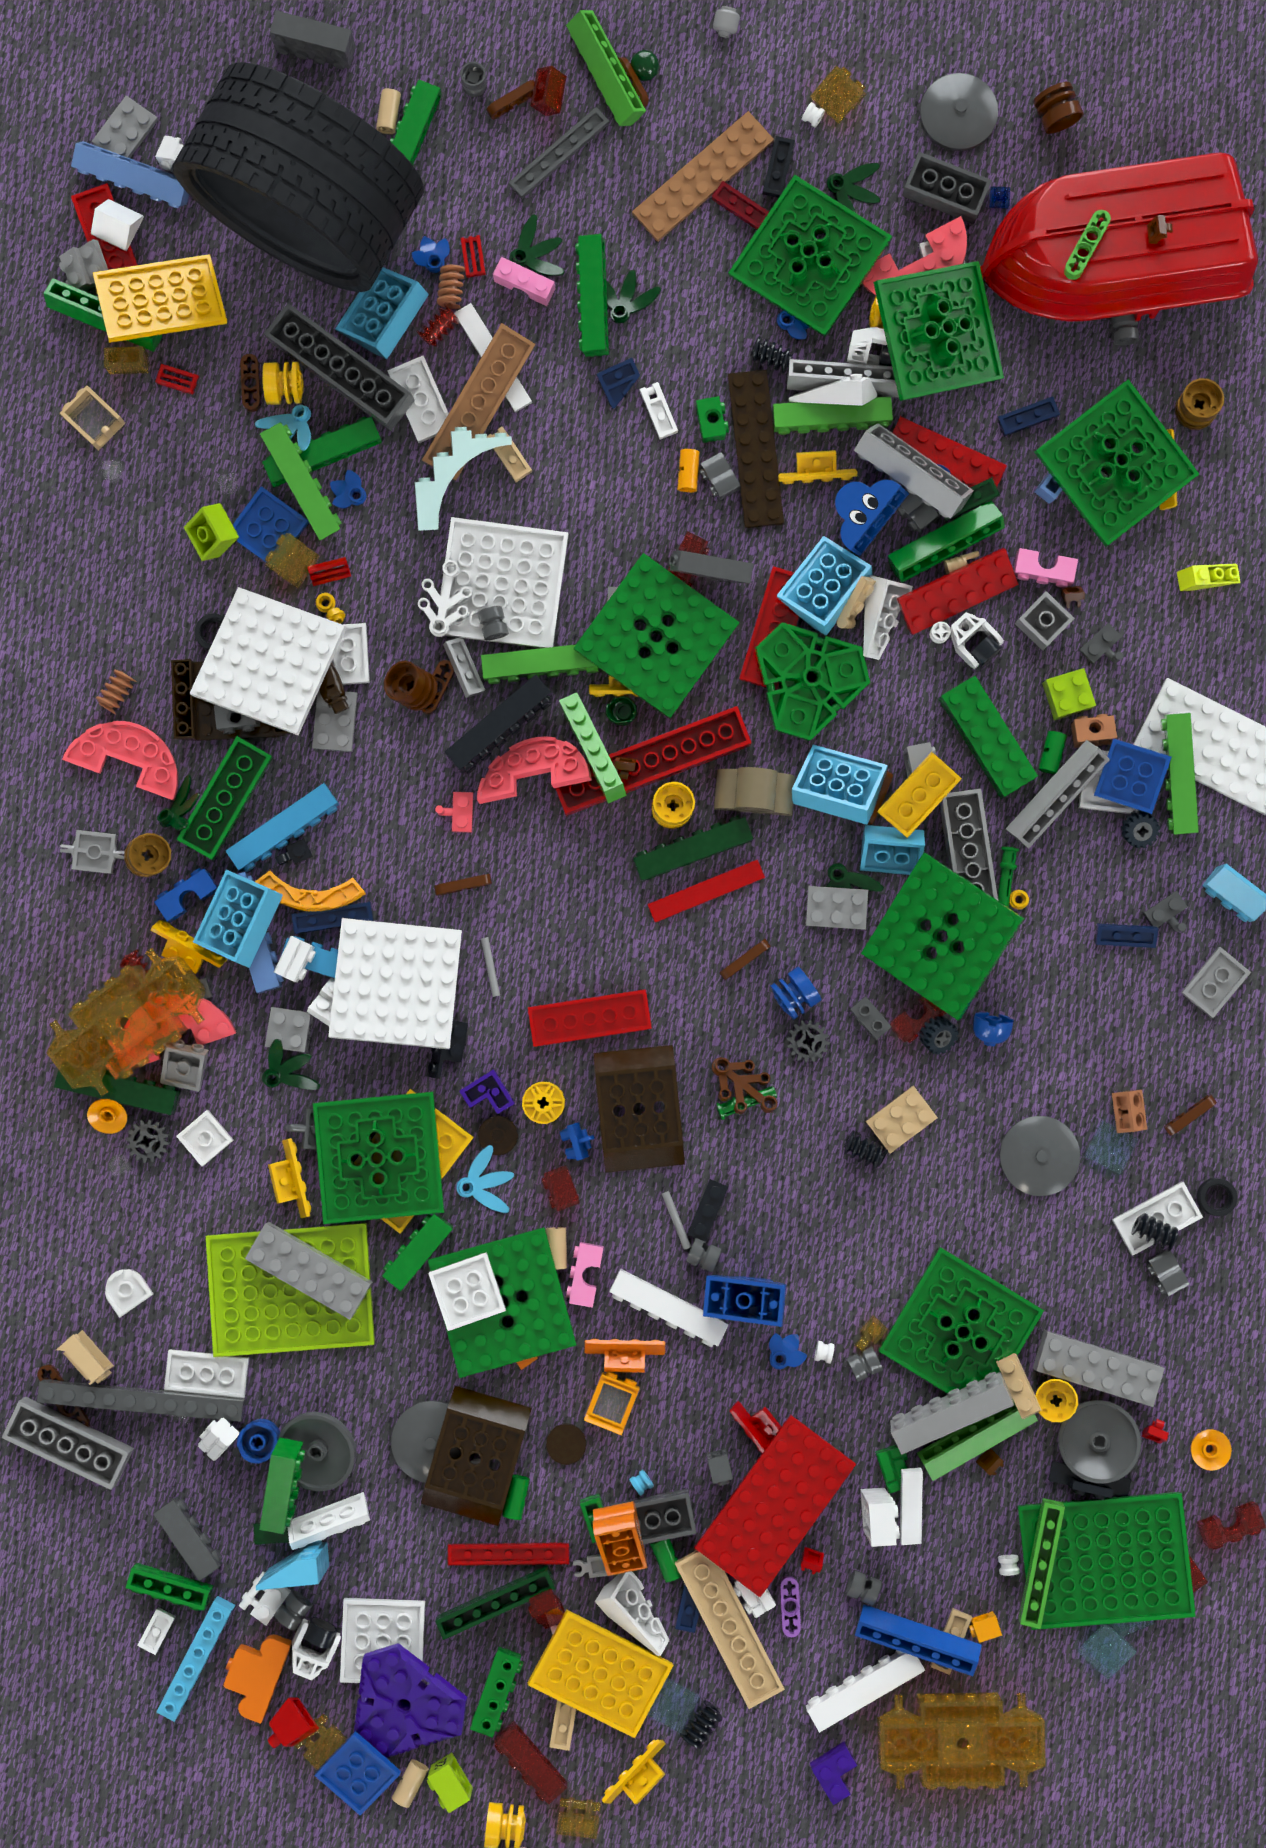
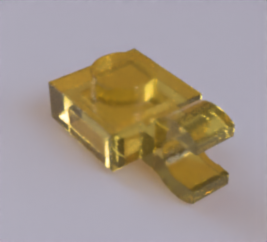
[854,1315,889,1351]

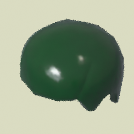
[630,50,659,82]
[606,696,637,726]

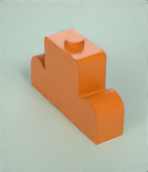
[223,1634,292,1724]

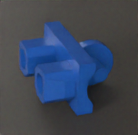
[560,1122,595,1161]

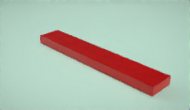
[647,859,765,923]
[448,1543,569,1566]

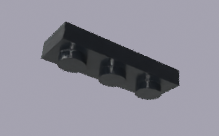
[762,136,795,198]
[687,1179,728,1242]

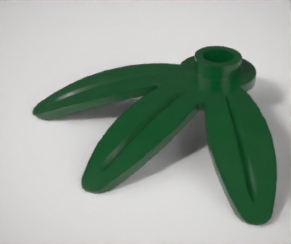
[826,163,881,213]
[509,214,565,276]
[606,269,661,323]
[157,775,200,831]
[826,863,884,892]
[262,1039,320,1090]

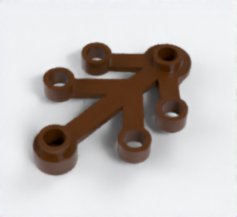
[711,1057,778,1114]

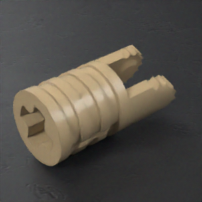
[944,551,980,575]

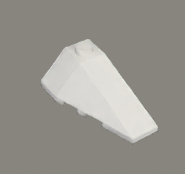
[789,374,877,406]
[863,575,913,660]
[595,1571,669,1656]

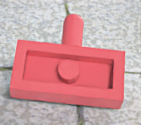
[435,792,474,833]

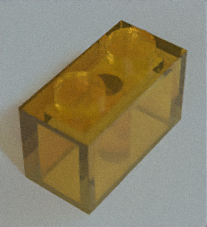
[104,347,149,374]

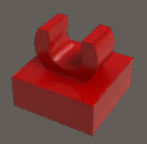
[1141,1419,1169,1444]
[801,1547,824,1575]

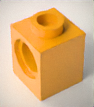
[969,1611,1002,1643]

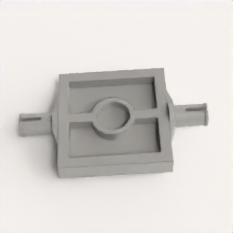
[60,830,124,874]

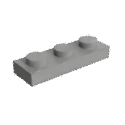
[443,637,485,698]

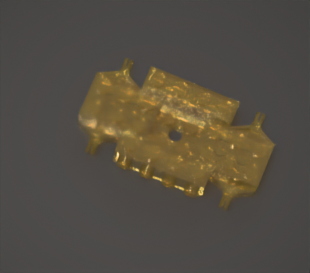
[47,948,206,1097]
[877,1692,1046,1790]

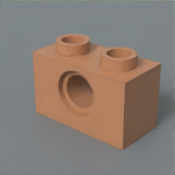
[1071,714,1117,748]

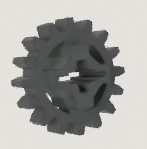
[786,1020,830,1063]
[125,1119,171,1163]

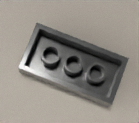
[270,10,356,69]
[902,152,992,224]
[609,1489,697,1544]

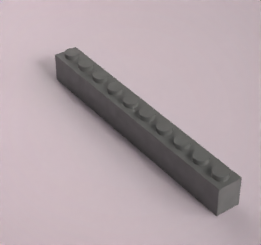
[37,1379,246,1422]

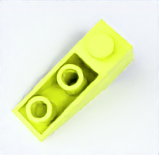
[1177,564,1241,591]

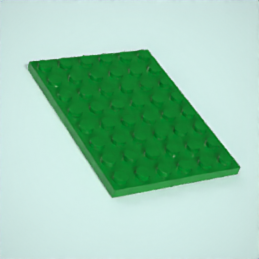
[1018,1492,1196,1630]

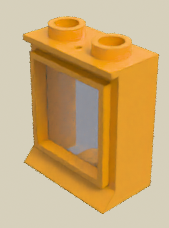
[584,1372,639,1435]

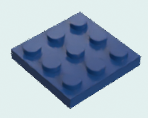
[233,486,309,569]
[1094,738,1172,814]
[314,1731,401,1815]

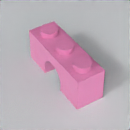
[493,257,555,306]
[1013,548,1078,588]
[566,1242,604,1308]

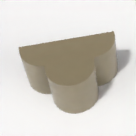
[714,767,796,816]

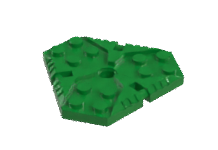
[755,622,870,741]

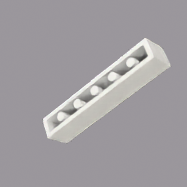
[610,1269,729,1347]
[806,1650,925,1733]

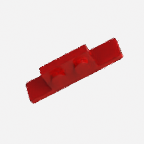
[730,1401,781,1453]

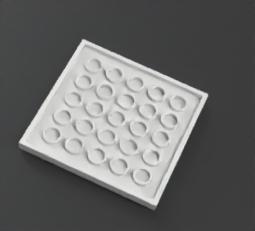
[436,517,569,648]
[190,587,346,735]
[328,918,462,1049]

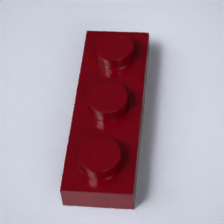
[712,181,769,230]

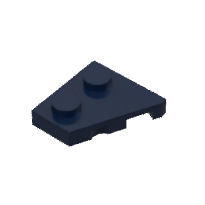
[596,358,640,409]

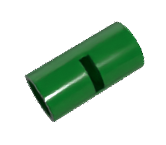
[1038,731,1067,774]
[502,1474,530,1520]
[650,1539,681,1582]

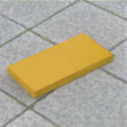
[877,752,962,838]

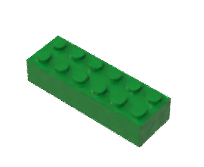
[938,675,1038,799]
[177,736,273,860]

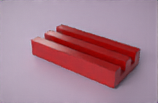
[461,235,486,278]
[155,364,199,395]
[308,557,351,586]

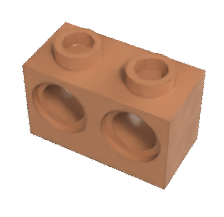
[1112,1090,1147,1133]

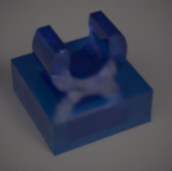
[989,186,1010,209]

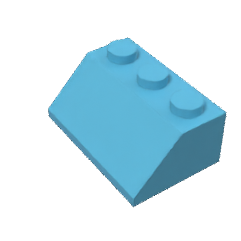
[860,825,925,875]
[1202,864,1266,922]

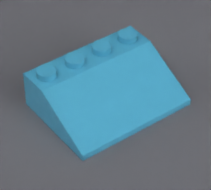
[335,267,429,359]
[777,536,872,636]
[792,745,888,825]
[193,870,283,968]
[256,1540,329,1590]

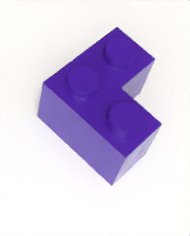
[460,1069,516,1114]
[810,1741,857,1805]

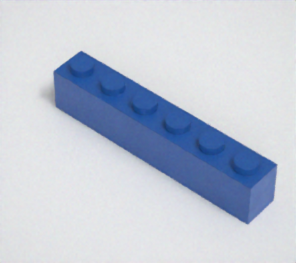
[855,1604,982,1676]

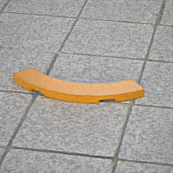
[255,870,366,911]

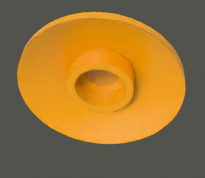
[87,1099,128,1134]
[1191,1429,1232,1471]

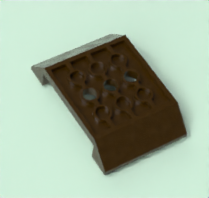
[171,659,293,741]
[593,1045,685,1173]
[421,1385,532,1526]

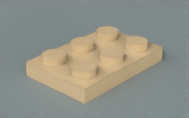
[865,1086,938,1154]

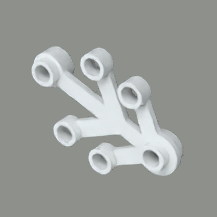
[418,560,473,637]

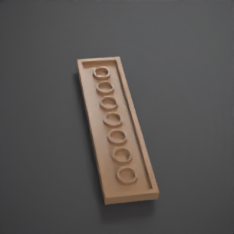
[632,111,774,242]
[422,323,535,481]

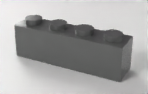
[154,1496,222,1581]

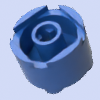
[237,1419,280,1464]

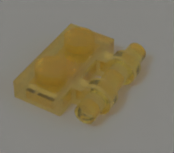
[295,1714,347,1770]
[556,1797,601,1839]

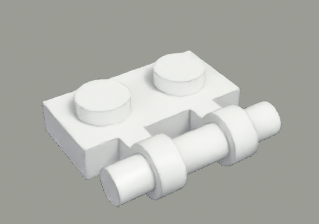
[239,1572,291,1626]

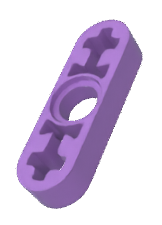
[780,1576,801,1637]

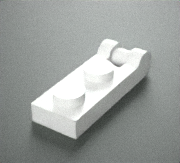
[639,382,678,440]

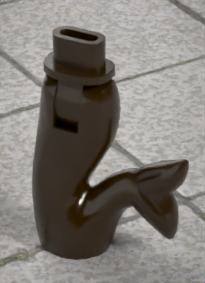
[319,662,349,714]

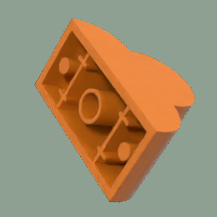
[593,1501,648,1576]

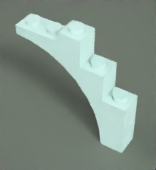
[414,427,512,530]

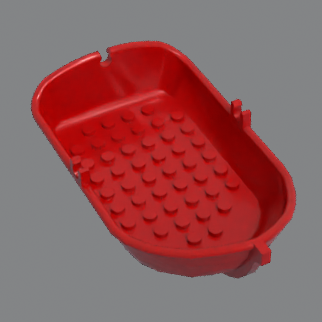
[980,152,1258,322]

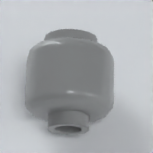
[713,6,740,38]

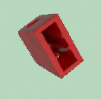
[268,1697,319,1748]

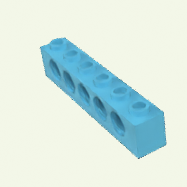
[157,1596,235,1721]

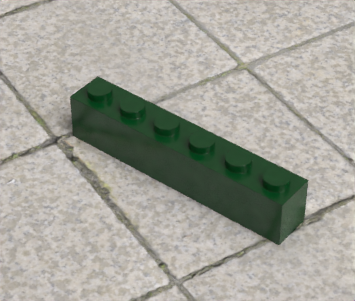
[633,815,753,882]
[54,1061,180,1115]
[435,1565,556,1640]

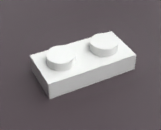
[137,1607,176,1655]

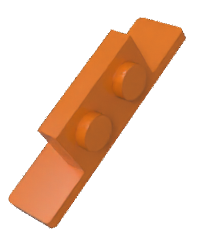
[585,1339,665,1373]

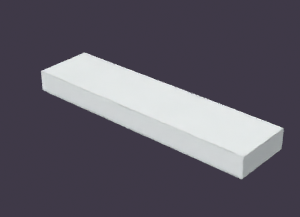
[900,1468,923,1545]

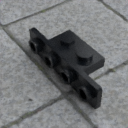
[428,1020,468,1079]
[1048,1461,1131,1500]

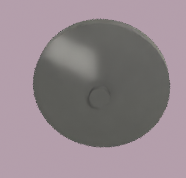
[920,73,998,151]
[999,1116,1080,1196]
[391,1400,461,1482]
[1058,1400,1141,1484]
[279,1412,357,1491]

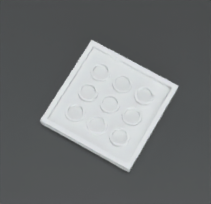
[340,1598,425,1683]

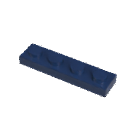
[291,902,374,934]

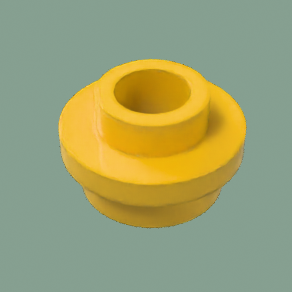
[316,593,336,613]
[326,608,345,624]
[1009,890,1029,910]

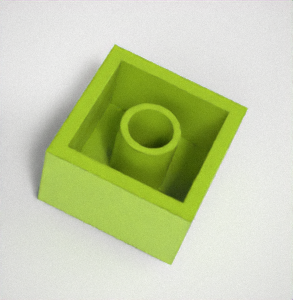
[184,503,239,561]
[1042,668,1096,721]
[427,1752,473,1813]

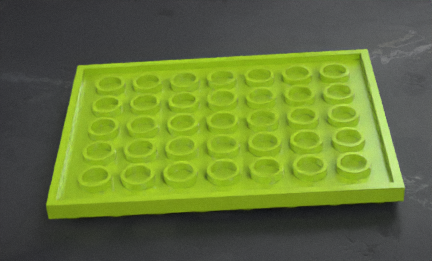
[206,1223,375,1357]

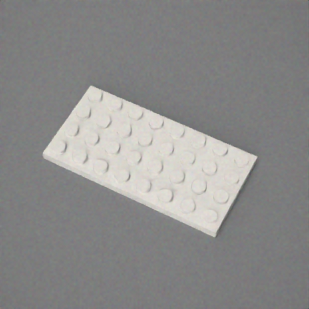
[1133,678,1266,816]

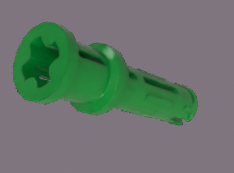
[998,846,1019,907]
[716,1086,777,1120]

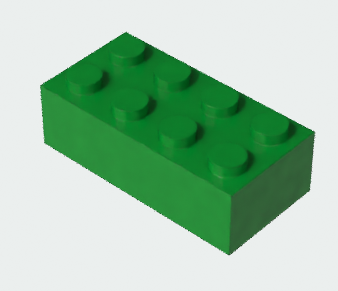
[259,1438,305,1534]

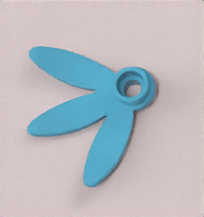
[255,405,311,451]
[456,1145,514,1213]

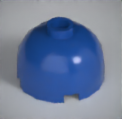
[973,1012,1014,1046]

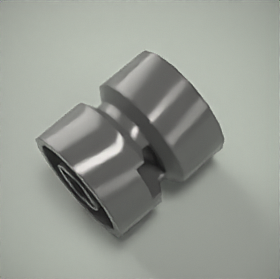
[460,61,487,97]
[1112,314,1139,345]
[477,606,509,641]
[686,1238,721,1273]
[846,1347,883,1382]
[845,1570,882,1606]
[274,1590,312,1630]

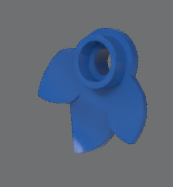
[412,236,450,273]
[777,311,809,340]
[330,470,367,508]
[769,1333,807,1369]

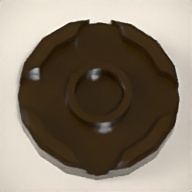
[478,1115,518,1156]
[546,1423,586,1465]

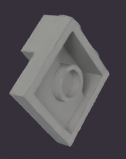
[59,239,108,292]
[160,1039,209,1092]

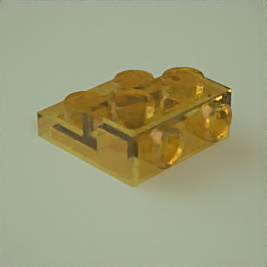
[810,65,867,124]
[264,533,320,589]

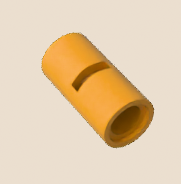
[677,449,700,493]

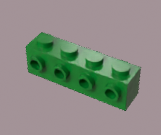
[382,1213,453,1292]
[126,1563,214,1611]
[470,1646,523,1738]

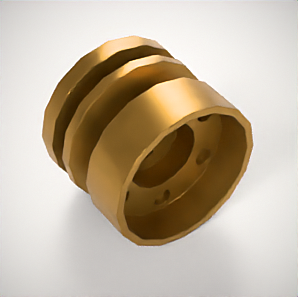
[1175,378,1224,430]
[124,833,171,877]

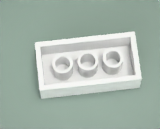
[861,1488,900,1547]

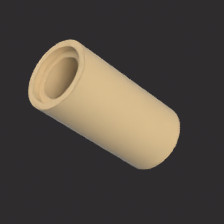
[376,88,401,134]
[546,1227,567,1269]
[392,1759,429,1808]

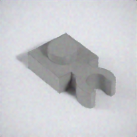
[573,1554,607,1578]

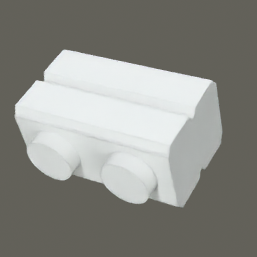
[274,936,316,983]
[198,1418,239,1461]
[732,1579,776,1618]

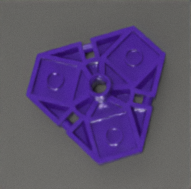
[354,1643,467,1758]

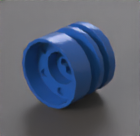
[770,967,822,1020]

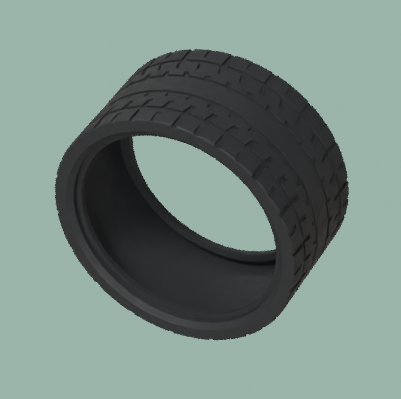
[172,62,424,292]

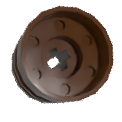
[1033,82,1084,134]
[384,660,437,711]

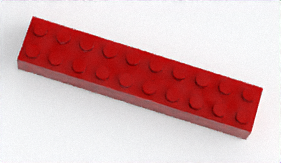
[555,706,752,816]

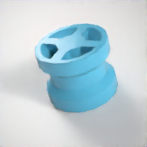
[629,1469,654,1496]

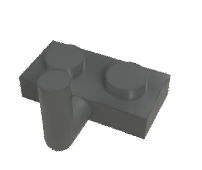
[1079,623,1123,664]
[1143,891,1188,932]
[283,1109,317,1150]

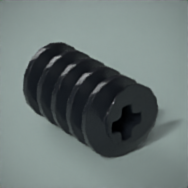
[750,336,794,373]
[844,1130,888,1171]
[1131,1213,1178,1251]
[680,1700,722,1749]

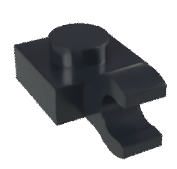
[275,838,313,866]

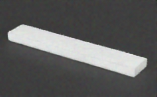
[454,303,532,413]

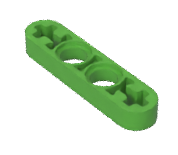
[1064,210,1111,280]

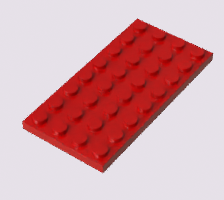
[694,1414,856,1597]

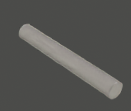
[481,937,500,997]
[662,1191,691,1250]

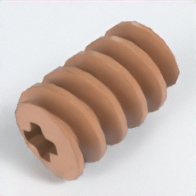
[437,264,465,309]
[96,670,137,714]

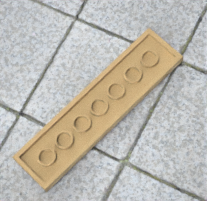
[675,1550,785,1709]

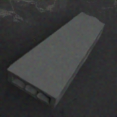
[669,551,753,584]

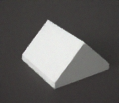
[91,199,144,251]

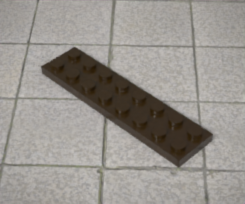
[728,369,784,529]

